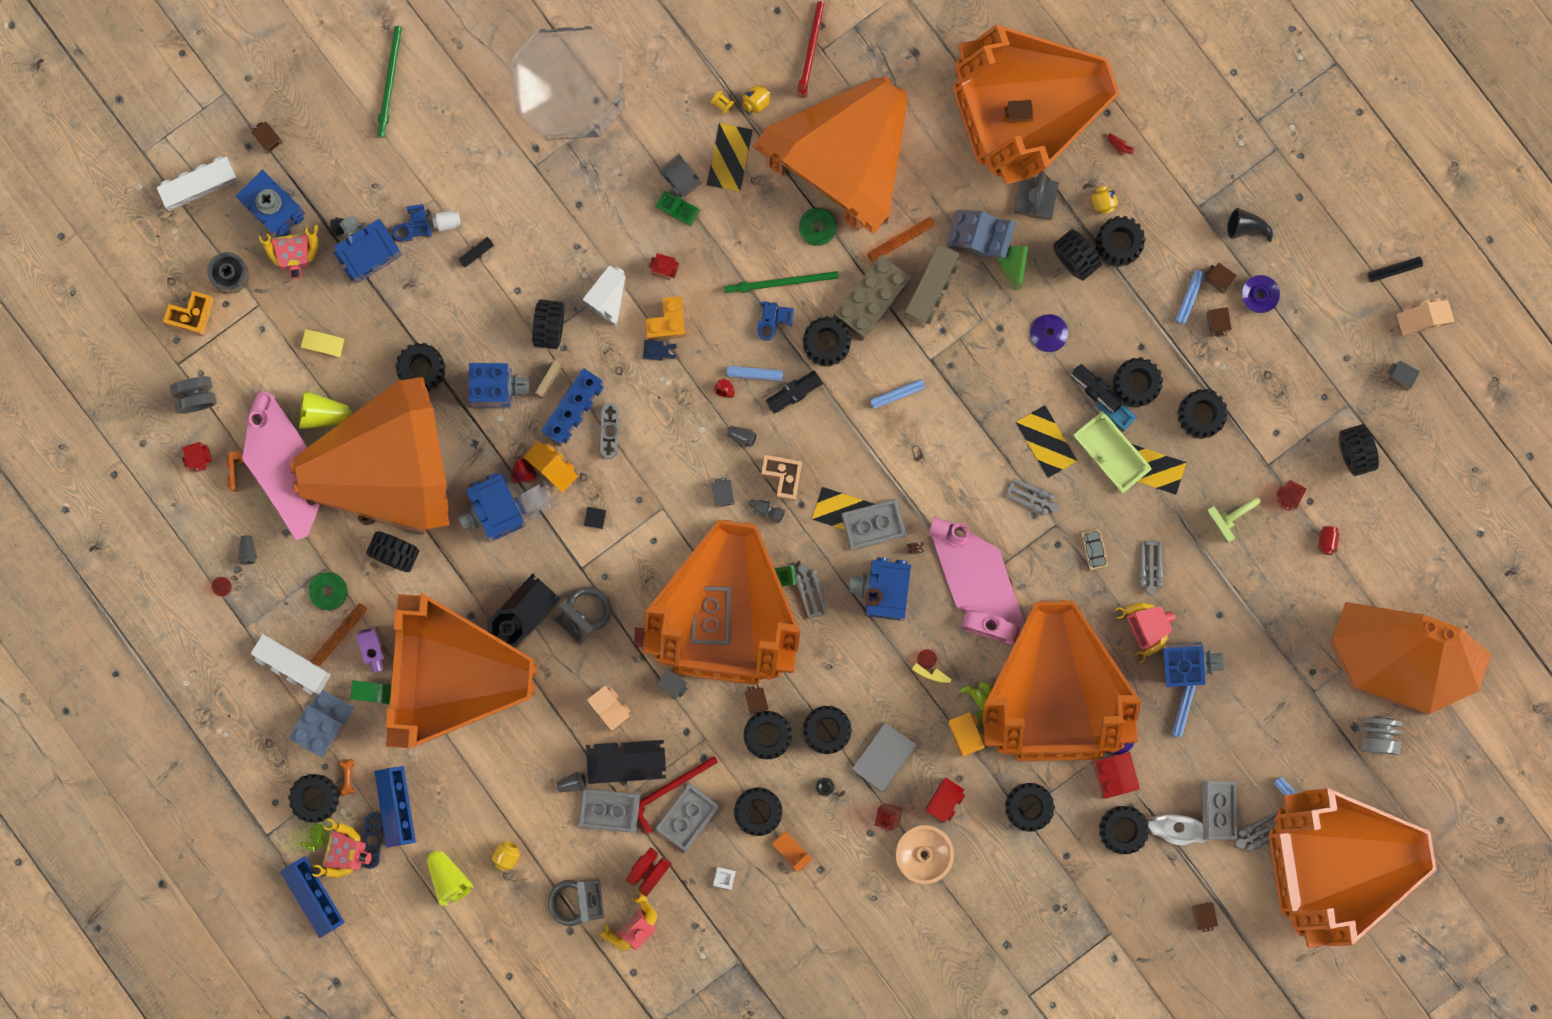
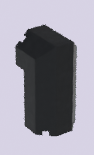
[487,573,562,649]
[586,740,666,784]

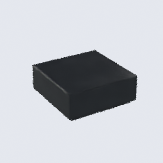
[584,507,606,529]

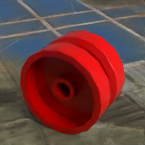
[625,847,672,897]

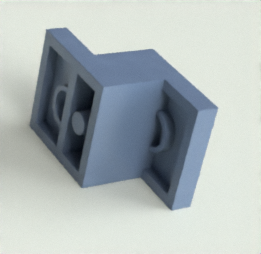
[946,210,1016,259]
[289,690,355,758]

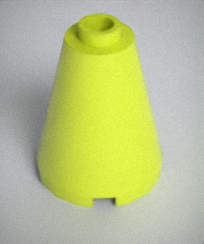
[299,391,352,429]
[426,850,474,906]

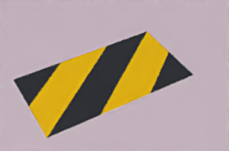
[707,123,753,192]
[1016,405,1077,478]
[1132,444,1187,495]
[812,487,875,530]

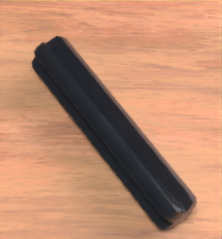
[1367,257,1423,282]

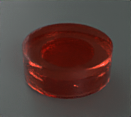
[212,577,232,596]
[917,649,937,669]

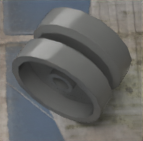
[169,376,217,414]

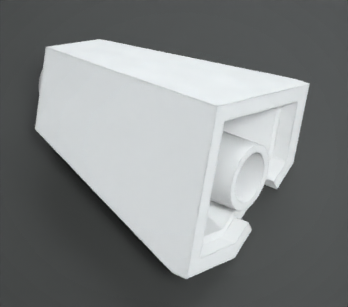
[583,265,626,327]

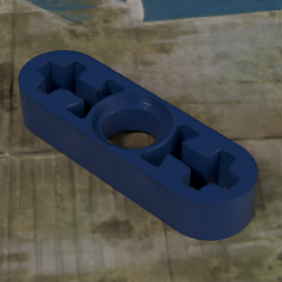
[362,812,383,869]

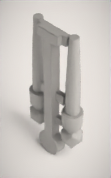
[1005,478,1059,516]
[1139,541,1163,595]
[795,564,827,619]
[1235,811,1278,852]

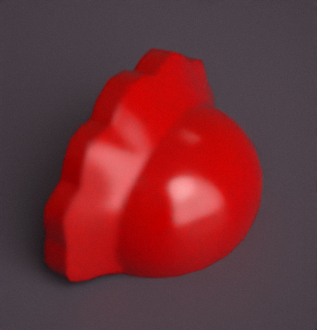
[714,378,735,398]

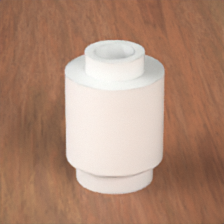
[432,210,461,232]

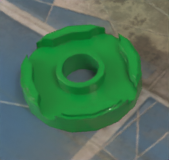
[799,208,837,246]
[309,572,348,611]

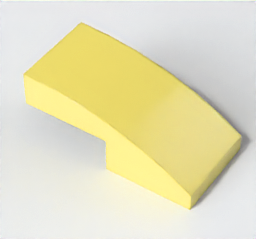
[300,329,345,358]
[911,663,952,684]

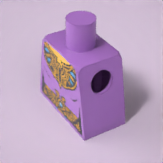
[356,626,385,673]

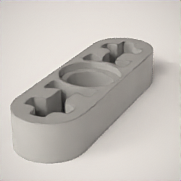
[600,403,619,459]

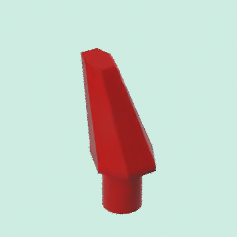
[1108,133,1134,155]

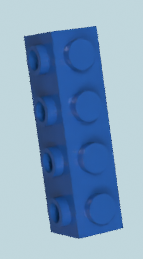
[541,368,604,446]
[374,766,416,848]
[280,856,345,939]

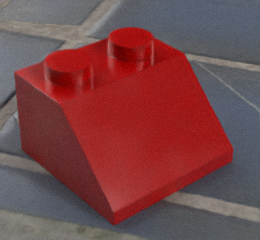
[1093,752,1140,799]
[924,777,965,823]

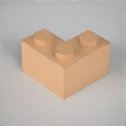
[1397,298,1455,336]
[761,455,803,501]
[587,686,631,732]

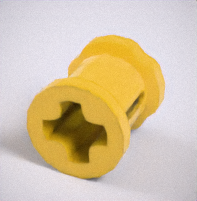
[710,90,735,115]

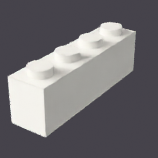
[157,156,239,211]
[251,634,332,695]

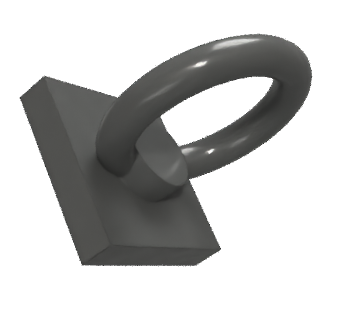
[1014,171,1059,220]
[553,587,611,646]
[548,880,604,926]

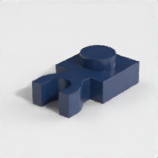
[643,340,677,361]

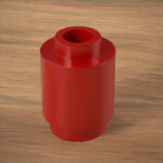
[1318,526,1340,555]

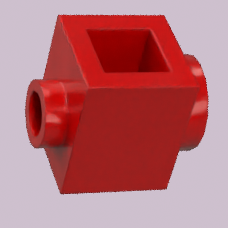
[649,253,679,280]
[182,442,212,473]

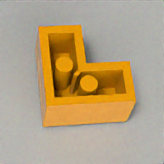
[163,291,214,336]
[645,296,686,340]
[523,440,578,493]
[947,712,985,757]

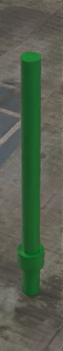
[377,26,402,138]
[724,271,838,293]

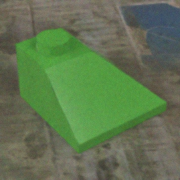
[997,246,1028,290]

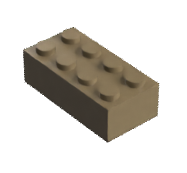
[904,244,961,328]
[834,254,911,341]

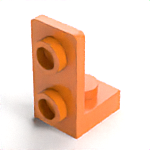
[226,451,245,492]
[772,831,812,872]

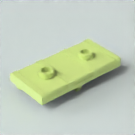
[1073,411,1152,494]

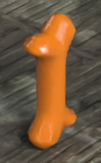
[338,759,356,796]

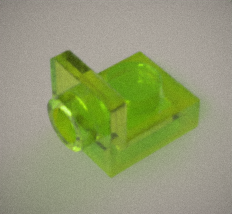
[301,823,325,851]

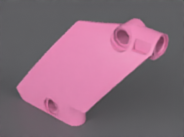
[242,391,320,540]
[928,517,1025,646]

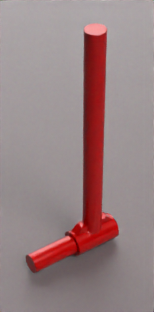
[797,1,825,98]
[637,756,718,835]

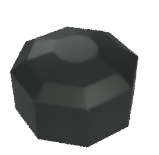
[816,777,835,796]

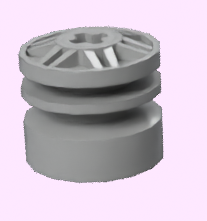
[1360,716,1404,755]

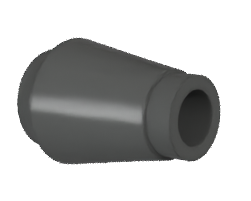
[727,425,757,448]
[238,535,257,565]
[557,772,587,793]

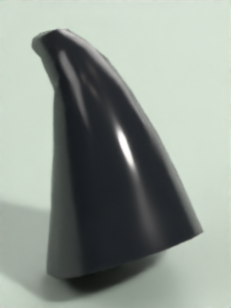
[1227,208,1273,242]

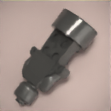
[748,499,785,524]

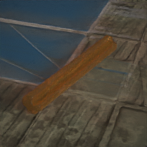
[867,217,935,262]
[311,603,367,667]

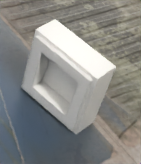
[713,867,736,890]

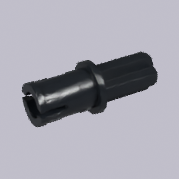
[458,237,494,268]

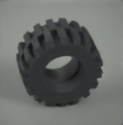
[1096,216,1145,267]
[1053,229,1102,281]
[532,299,564,349]
[803,316,851,367]
[395,342,446,392]
[1113,357,1163,408]
[1177,389,1228,439]
[1339,424,1379,476]
[366,531,420,572]
[803,706,852,754]
[743,711,792,760]
[288,774,340,823]
[1005,783,1055,832]
[734,787,783,836]
[1099,806,1150,855]

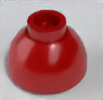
[511,458,537,484]

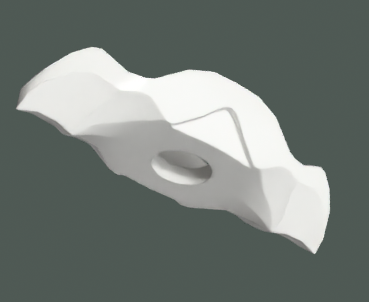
[1146,814,1206,845]

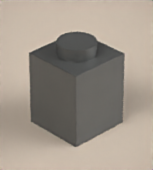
[1387,361,1420,391]
[711,478,735,508]
[657,669,688,699]

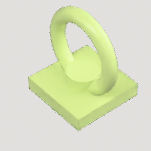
[1207,497,1261,542]

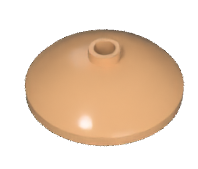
[896,825,954,884]

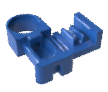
[393,204,432,242]
[757,301,794,341]

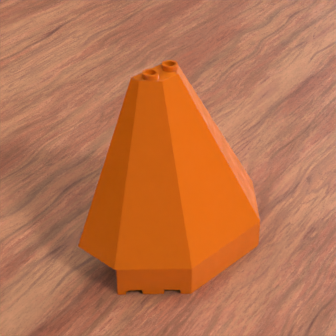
[953,24,1119,184]
[753,76,908,234]
[290,377,449,535]
[642,520,801,685]
[386,592,537,749]
[982,600,1141,762]
[1330,602,1491,715]
[1269,788,1436,948]

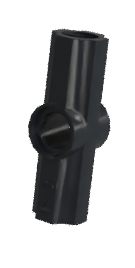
[1070,364,1124,414]
[766,370,823,414]

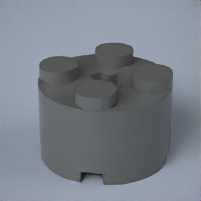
[659,153,702,198]
[207,252,249,294]

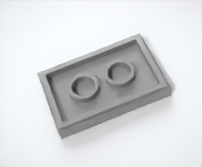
[841,499,907,551]
[691,586,731,645]
[851,722,916,792]
[1202,781,1237,840]
[655,783,720,853]
[578,788,640,833]

